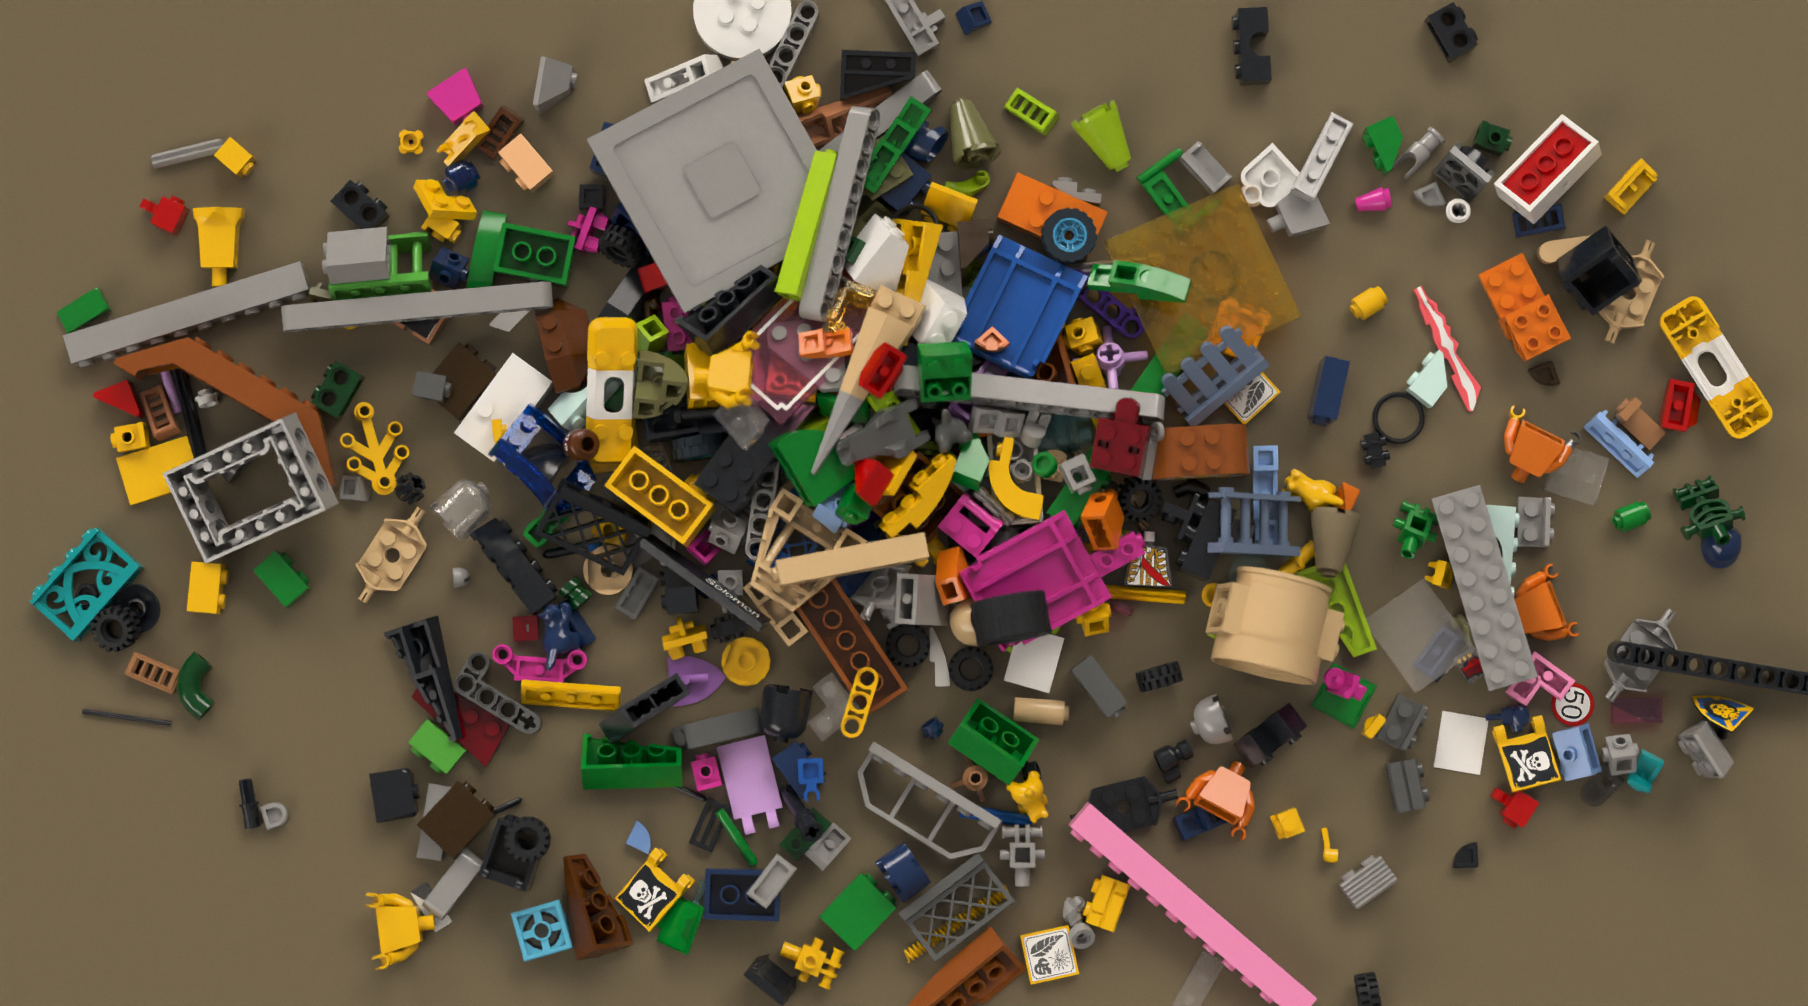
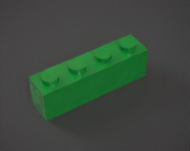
[581,733,683,790]

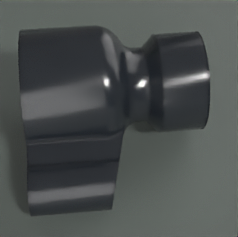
[1153,739,1194,784]

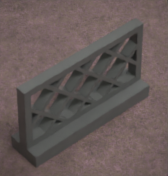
[899,853,1015,962]

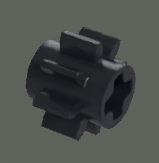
[394,472,426,505]

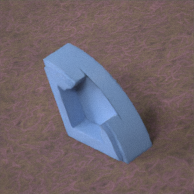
[626,821,651,854]

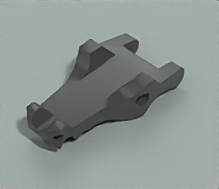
[836,399,931,466]

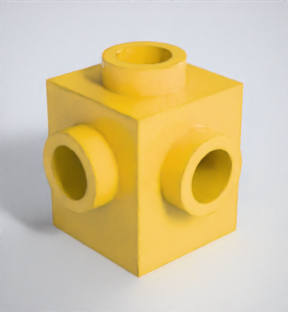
[783,75,822,113]
[1063,316,1104,355]
[1075,602,1111,637]

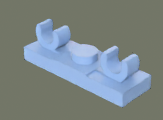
[1583,410,1654,478]

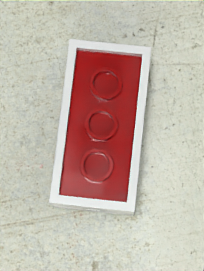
[1494,114,1602,224]

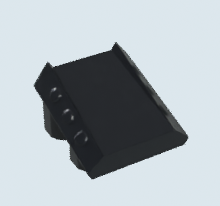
[744,954,796,1006]

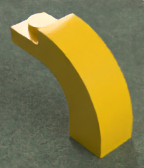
[989,437,1044,521]

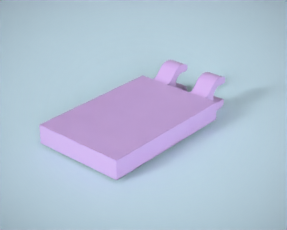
[716,735,783,835]

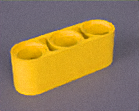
[841,667,879,738]

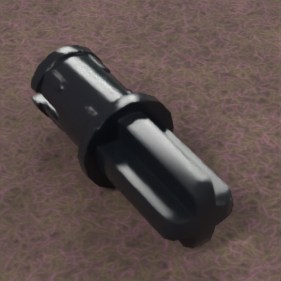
[239,778,261,829]

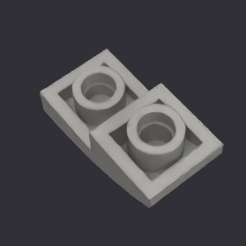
[1052,177,1101,207]

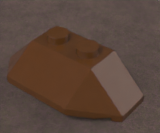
[535,298,589,394]

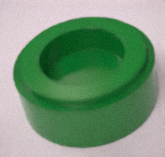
[1031,452,1058,478]

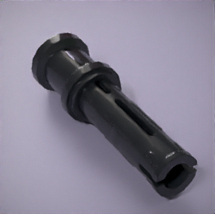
[779,784,823,842]

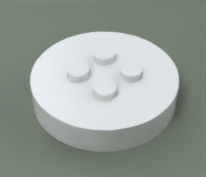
[693,0,792,61]

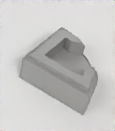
[1413,182,1446,207]

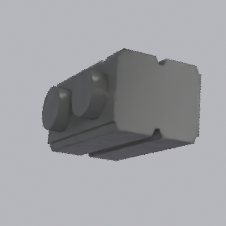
[1384,758,1429,813]

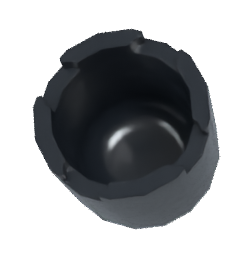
[760,684,813,743]

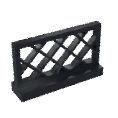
[535,478,652,576]

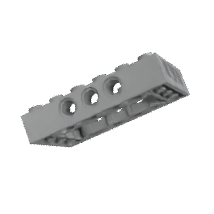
[162,412,339,564]

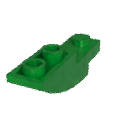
[1087,260,1192,303]

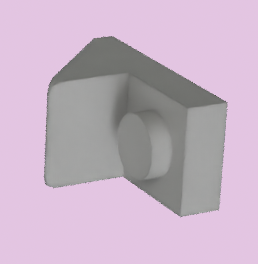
[805,822,851,871]

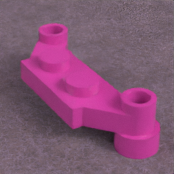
[492,644,588,683]

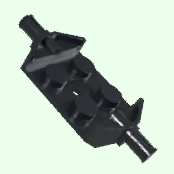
[1070,776,1179,832]

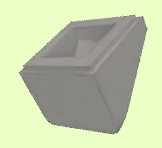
[339,475,372,502]

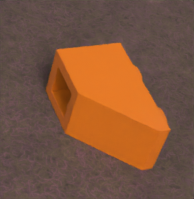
[935,545,971,605]

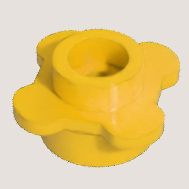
[398,130,424,155]

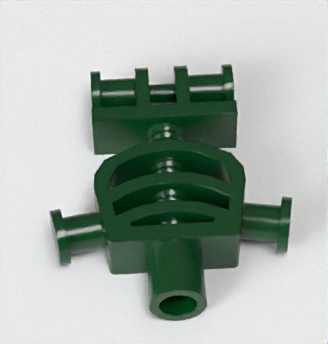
[1672,475,1745,545]

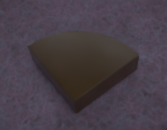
[1528,361,1560,386]

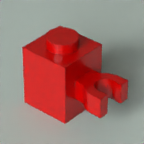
[139,195,189,236]
[1490,788,1539,829]

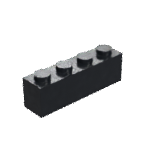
[675,265,783,356]
[469,518,558,615]

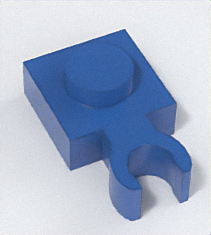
[798,758,824,801]

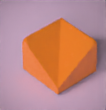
[1331,482,1360,513]

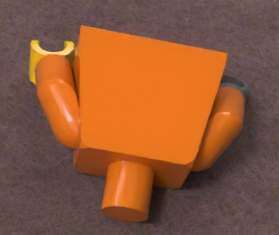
[1504,405,1581,483]

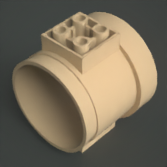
[1205,566,1345,685]

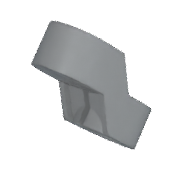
[1020,411,1052,448]

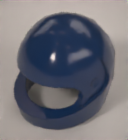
[904,121,949,163]
[1701,527,1742,568]

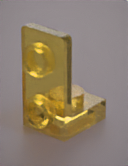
[826,280,876,333]

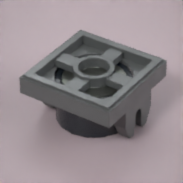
[1432,142,1495,203]

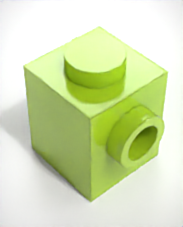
[636,314,669,353]

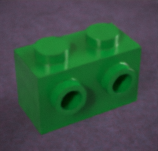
[253,550,312,608]

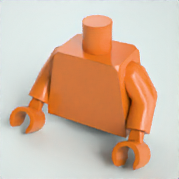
[1515,564,1580,641]
[1176,761,1255,840]

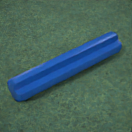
[959,806,1032,828]

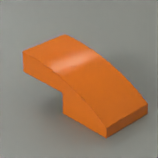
[798,328,853,358]

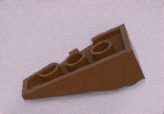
[563,854,633,960]

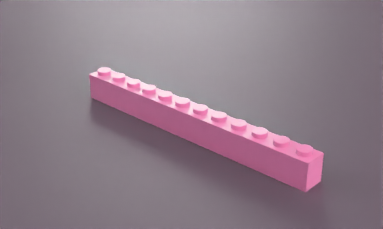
[1068,802,1317,1006]

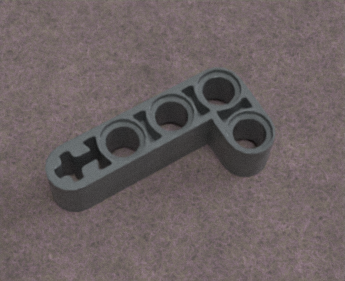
[454,652,543,734]

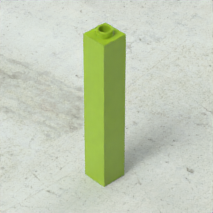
[775,149,838,301]

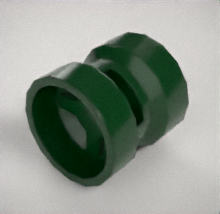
[558,576,593,611]

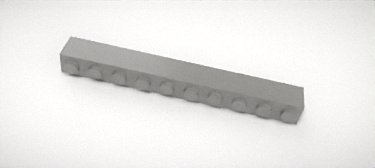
[63,261,311,368]

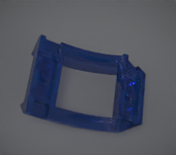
[488,402,597,514]

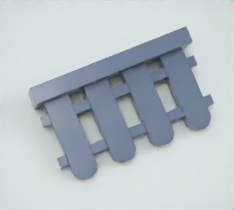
[1161,325,1270,426]

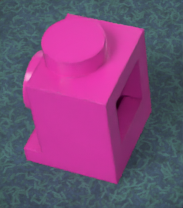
[691,753,723,791]

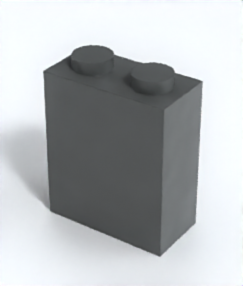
[1069,655,1128,719]

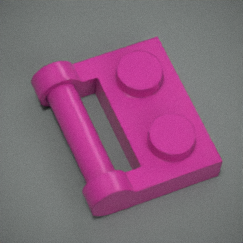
[938,492,1004,557]

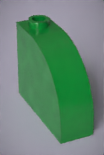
[768,430,855,507]

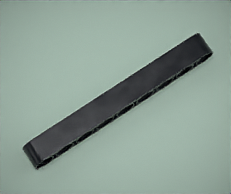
[1607,641,1808,695]

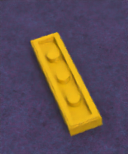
[521,680,621,711]

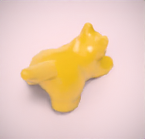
[1281,469,1344,513]
[1006,771,1048,823]

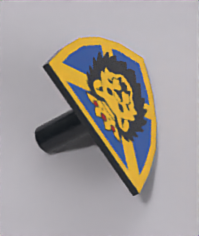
[1691,695,1754,739]

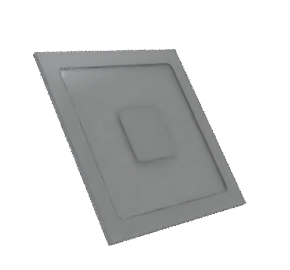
[586,49,857,314]

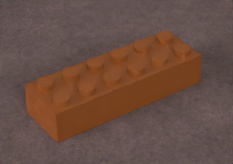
[796,579,908,716]

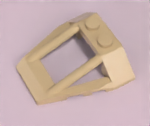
[750,488,867,612]

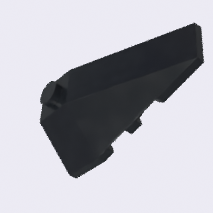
[597,253,661,352]

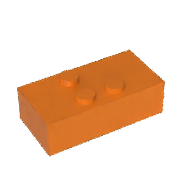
[997,172,1108,261]

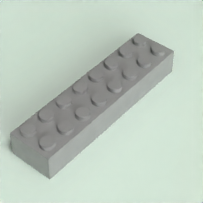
[1432,485,1538,691]

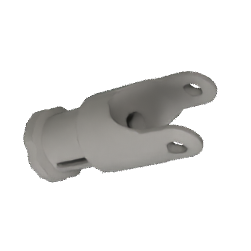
[1392,126,1446,179]

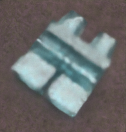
[1036,414,1093,453]

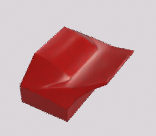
[858,342,907,399]
[1660,379,1701,432]

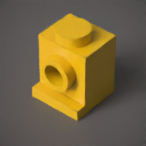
[421,216,462,244]
[110,422,151,453]
[1270,807,1305,839]

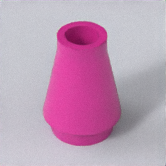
[1355,187,1392,212]

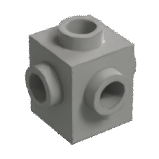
[708,510,749,555]
[1601,734,1639,776]

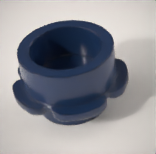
[921,717,944,739]

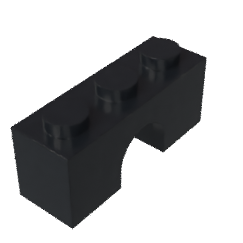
[1232,7,1272,86]

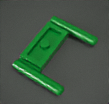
[1136,148,1221,236]

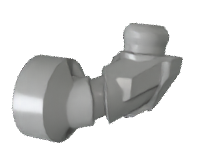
[1063,896,1095,949]

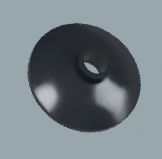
[114,584,161,633]

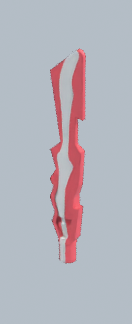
[1414,286,1481,412]

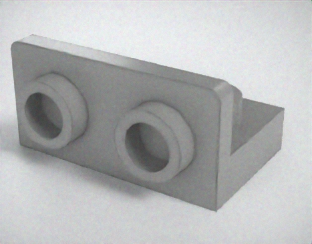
[1516,497,1555,548]

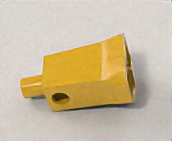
[193,207,245,287]

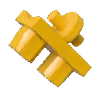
[662,616,708,660]

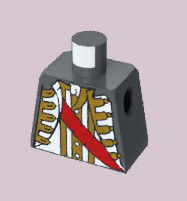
[1123,531,1172,588]

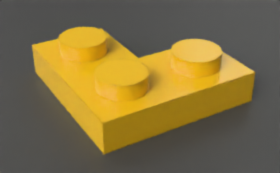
[413,179,477,220]

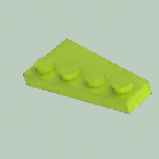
[1296,562,1377,657]

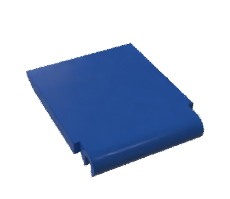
[952,235,1088,379]

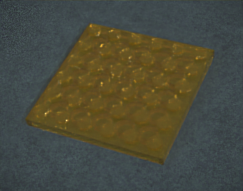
[1104,184,1301,374]

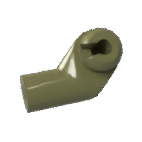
[1449,614,1476,648]

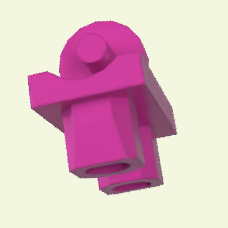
[567,206,611,254]
[1324,667,1367,701]

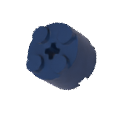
[875,842,931,903]

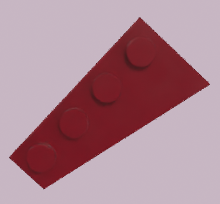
[412,688,510,767]

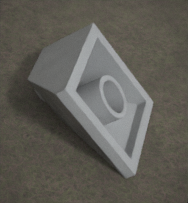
[533,56,578,114]

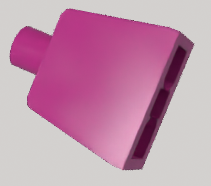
[426,68,484,126]

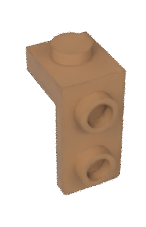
[1613,397,1665,450]

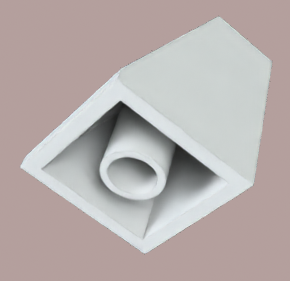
[844,214,909,294]
[912,279,967,344]

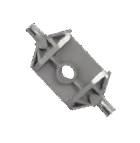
[1603,608,1678,703]

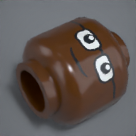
[563,428,600,461]

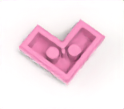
[1505,651,1575,706]

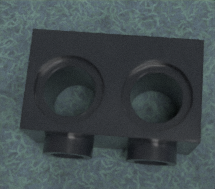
[1425,2,1478,63]
[330,180,390,229]

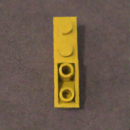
[878,452,956,538]

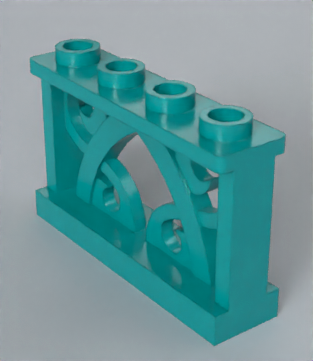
[29,527,145,642]

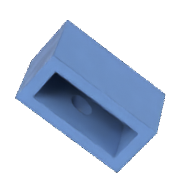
[1552,723,1602,781]

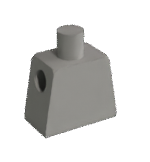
[1266,193,1330,237]

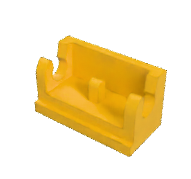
[437,111,490,166]
[1603,158,1658,215]

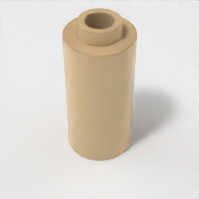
[1013,697,1069,725]

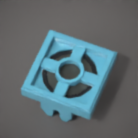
[511,899,573,962]

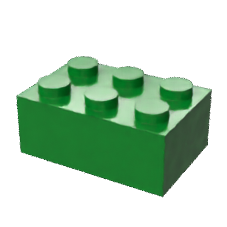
[493,222,577,288]
[948,698,1040,785]

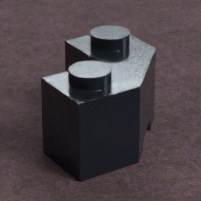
[1233,702,1307,768]

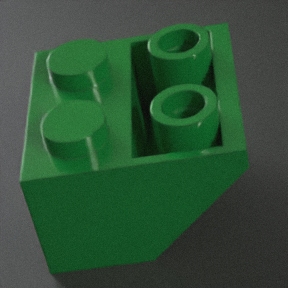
[917,341,972,402]

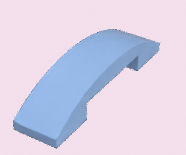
[1252,445,1278,545]

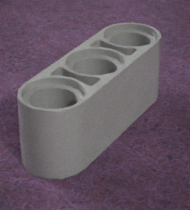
[422,848,483,921]

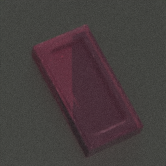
[1611,698,1663,723]

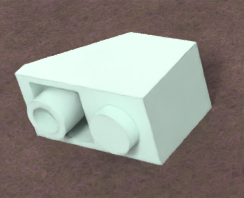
[1405,350,1447,409]

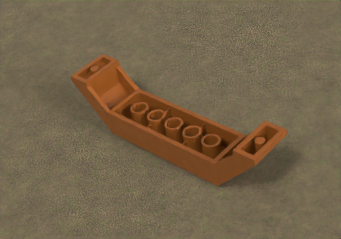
[113,337,338,493]

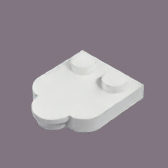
[1240,143,1300,208]

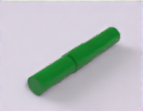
[715,808,758,867]

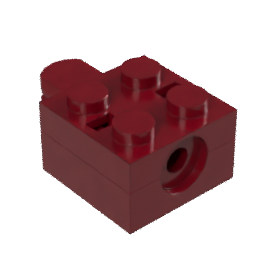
[1090,397,1152,477]

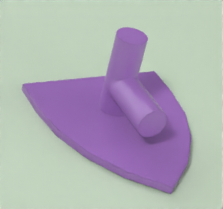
[667,656,727,707]

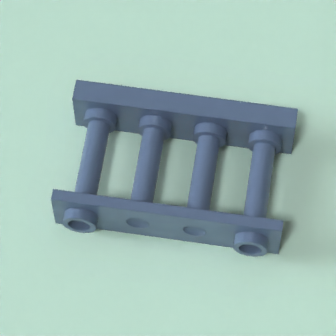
[1208,487,1301,557]

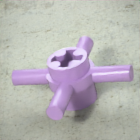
[1073,326,1148,389]

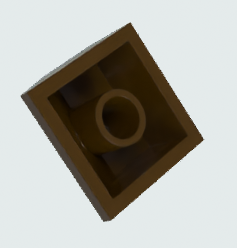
[957,220,994,287]

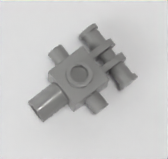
[1000,824,1045,886]

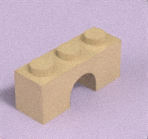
[743,582,809,648]

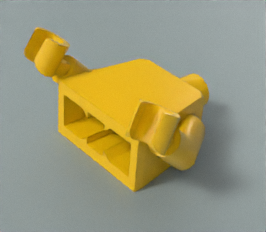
[694,331,760,408]
[365,892,436,970]

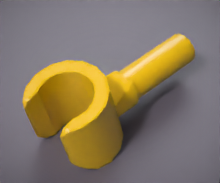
[1321,828,1338,863]

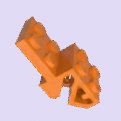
[1477,253,1571,362]

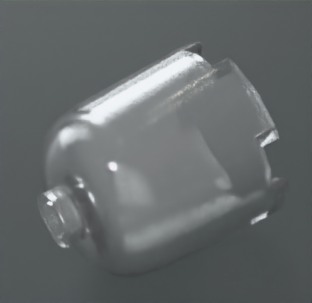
[428,479,492,542]

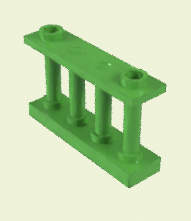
[329,232,432,301]

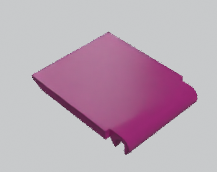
[959,510,1112,652]

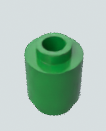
[1612,501,1651,533]

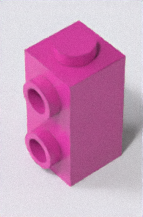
[662,297,693,354]
[1089,530,1147,577]

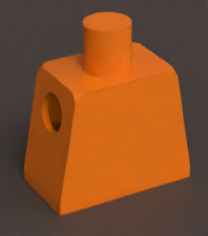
[1081,489,1124,550]

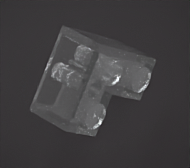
[808,672,861,742]

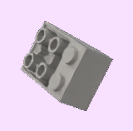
[1677,720,1734,778]

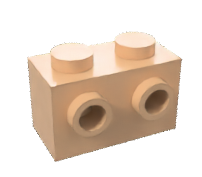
[498,134,555,193]

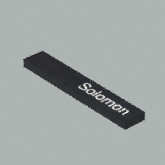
[639,534,771,631]

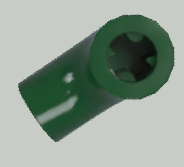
[176,651,215,721]

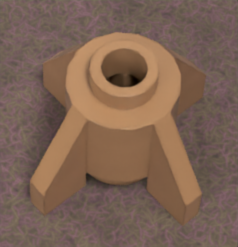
[950,755,993,802]

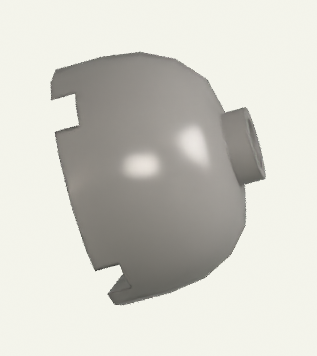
[1190,693,1234,745]

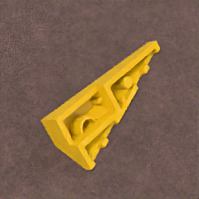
[893,218,943,346]

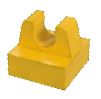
[1425,560,1454,590]

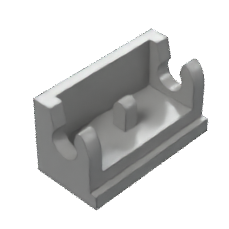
[1179,141,1232,196]

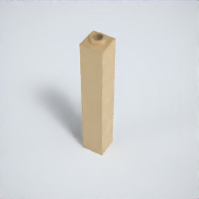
[771,532,929,588]

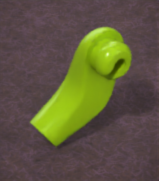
[945,170,990,197]

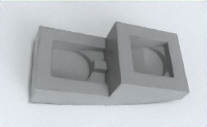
[968,406,1025,438]

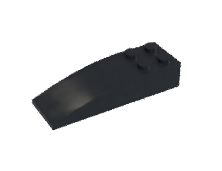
[694,389,820,517]

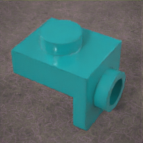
[1627,749,1664,794]

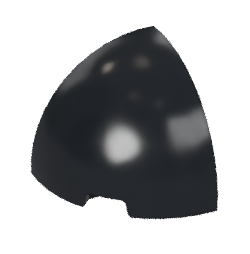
[510,443,570,491]

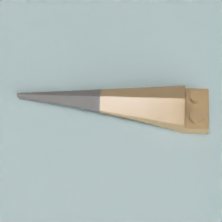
[812,285,927,475]

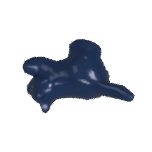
[538,602,581,671]

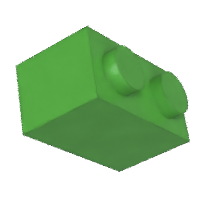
[408,719,468,774]

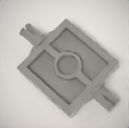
[849,564,915,621]

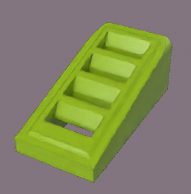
[1003,87,1060,136]

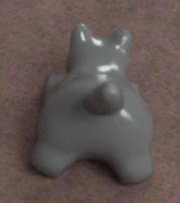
[931,409,973,453]

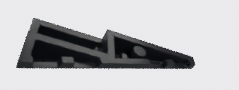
[384,616,463,742]

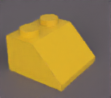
[920,182,978,232]

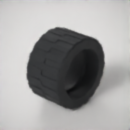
[970,590,1052,646]

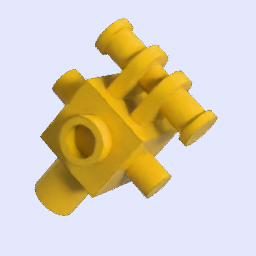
[779,937,845,990]

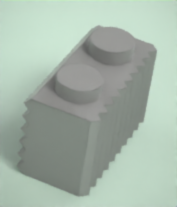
[1338,855,1398,910]

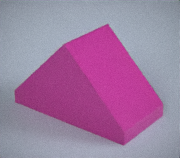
[686,527,723,568]

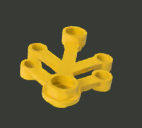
[339,402,409,495]

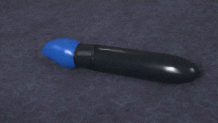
[542,542,602,558]

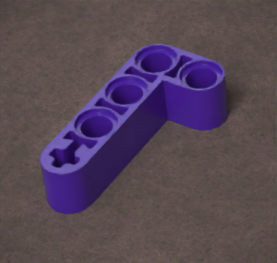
[1073,269,1159,338]

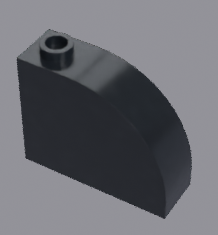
[599,673,690,745]

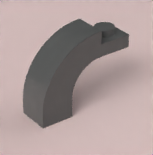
[671,707,763,751]

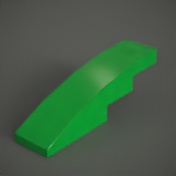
[864,96,932,194]

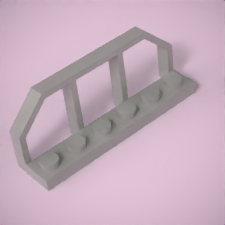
[857,742,1003,859]

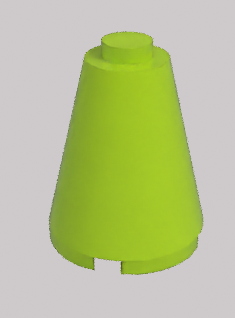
[1071,100,1131,172]

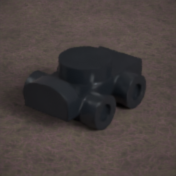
[1360,432,1390,469]
[710,614,748,643]

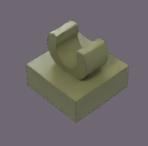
[308,282,332,303]

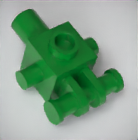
[1392,500,1439,559]

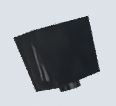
[369,768,420,823]

